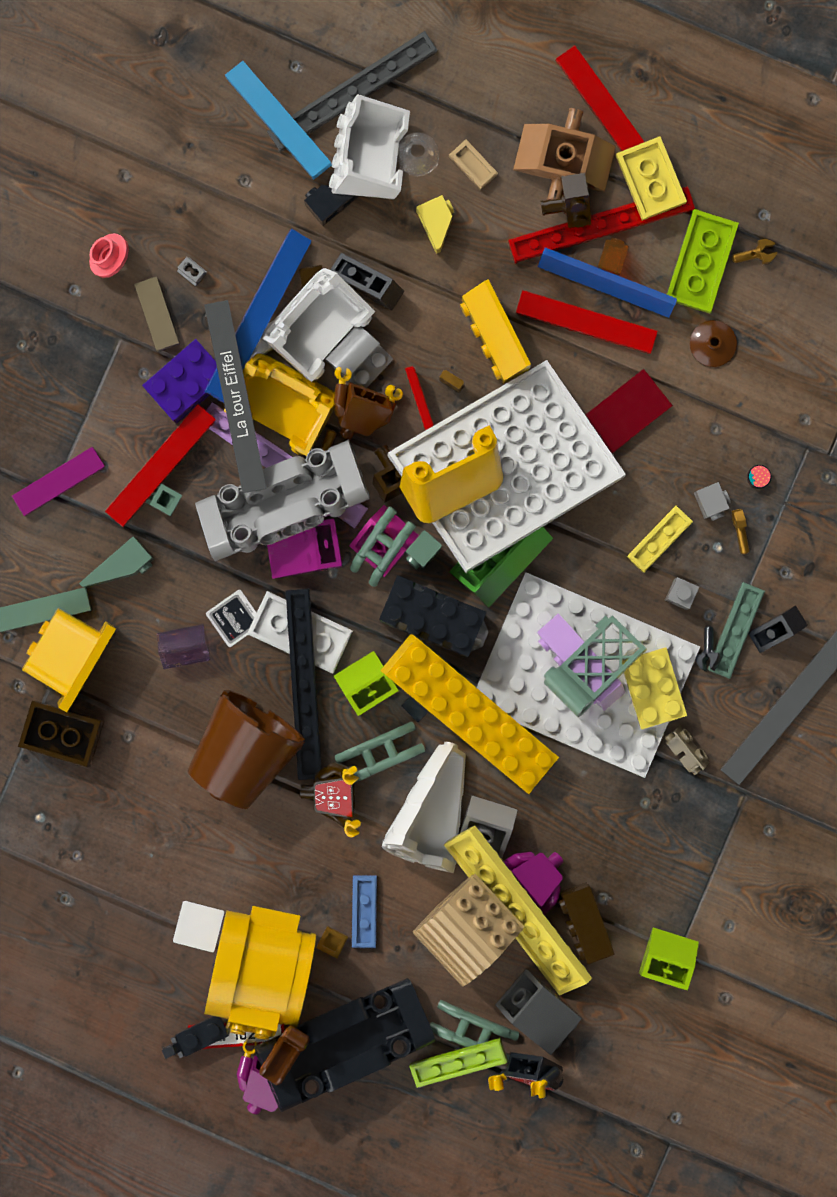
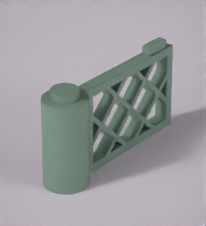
[544,615,647,717]

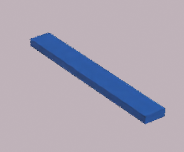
[204,229,311,403]

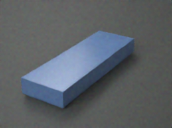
[352,875,377,948]

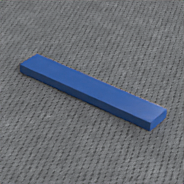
[538,248,677,318]

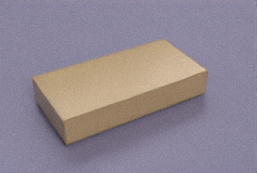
[449,139,498,191]

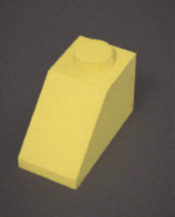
[416,195,454,254]

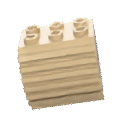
[413,874,524,987]

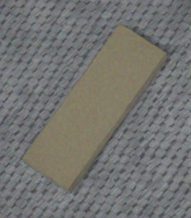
[134,277,179,352]

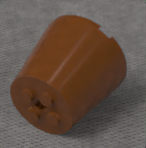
[187,690,305,809]

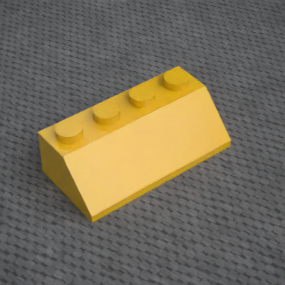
[460,279,531,384]

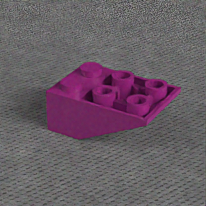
[267,519,343,579]

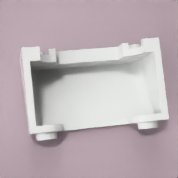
[262,268,375,382]

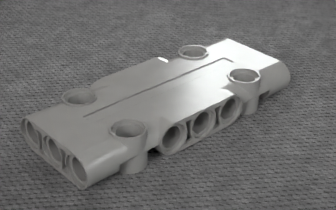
[195,440,370,561]

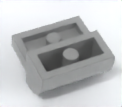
[325,327,393,388]

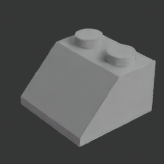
[460,796,517,860]

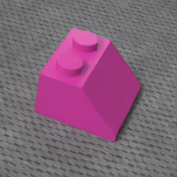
[349,505,419,577]

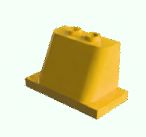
[22,608,116,712]

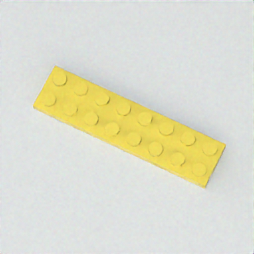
[444,825,592,995]

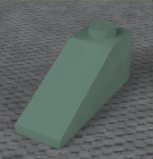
[79,537,154,588]

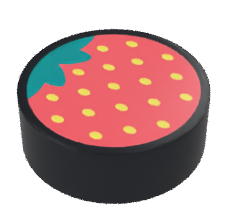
[747,465,772,489]

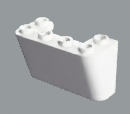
[329,94,410,199]

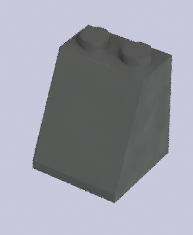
[495,969,582,1055]

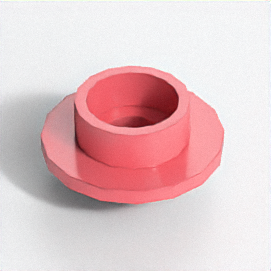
[89,233,129,278]

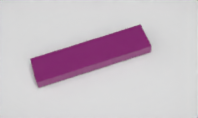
[12,447,105,517]

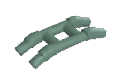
[350,506,416,587]
[335,722,425,783]
[430,1000,519,1059]

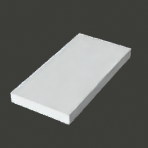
[247,591,353,674]

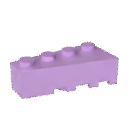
[537,613,626,711]

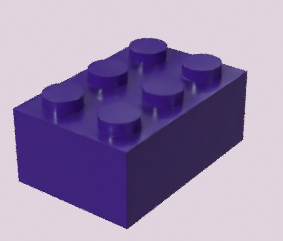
[142,339,217,424]

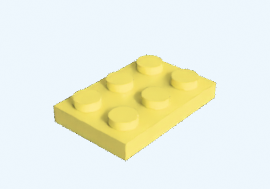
[616,136,687,221]
[622,647,687,730]

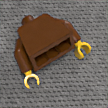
[334,367,403,440]

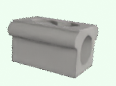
[177,257,207,286]

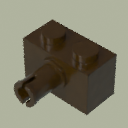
[540,173,592,228]
[372,445,403,503]

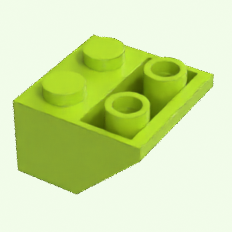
[334,651,399,716]
[639,927,699,991]

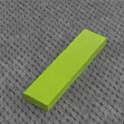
[409,1038,508,1088]

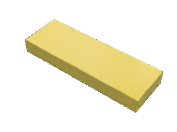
[627,506,693,573]

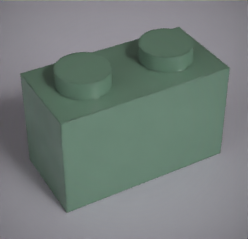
[405,530,442,570]

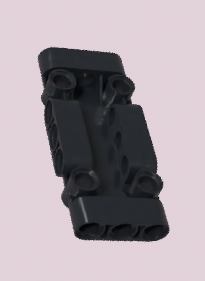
[254,978,436,1112]

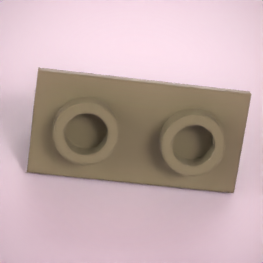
[665,725,709,775]

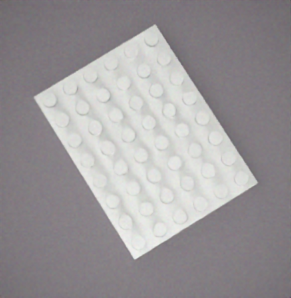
[388,360,626,573]
[476,572,700,778]

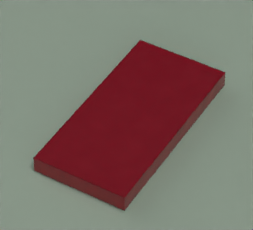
[585,369,673,453]

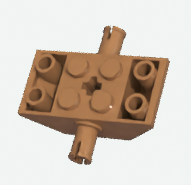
[513,108,616,200]

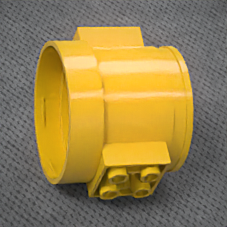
[204,906,316,1040]

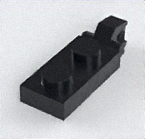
[162,1016,230,1059]

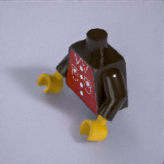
[300,762,361,837]

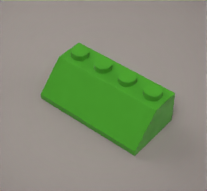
[449,527,553,608]

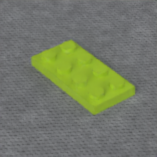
[667,209,739,314]

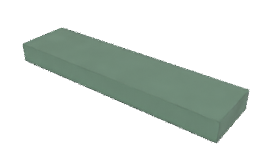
[707,582,765,679]
[0,587,92,632]

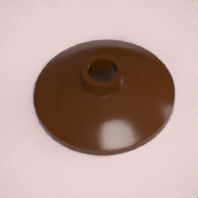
[690,320,737,367]

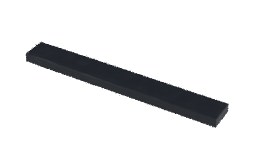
[285,589,322,780]

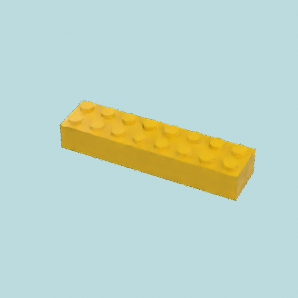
[380,634,559,794]

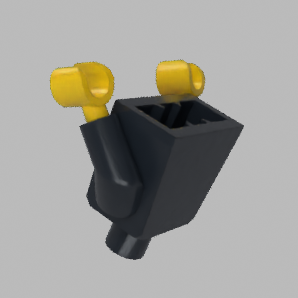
[488,1052,564,1098]

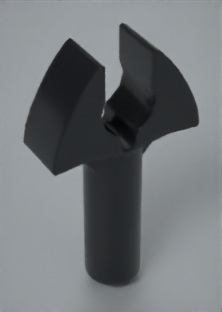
[695,626,722,672]

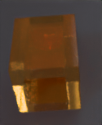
[597,238,629,276]

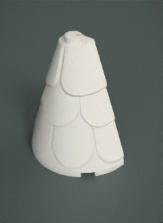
[382,742,466,873]

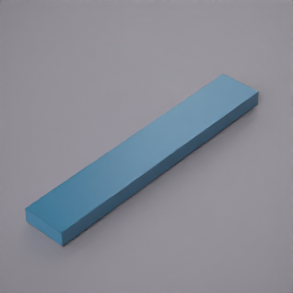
[225,61,332,180]

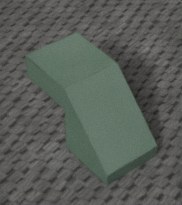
[145,484,182,516]

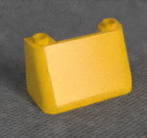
[224,353,335,456]
[400,425,503,523]

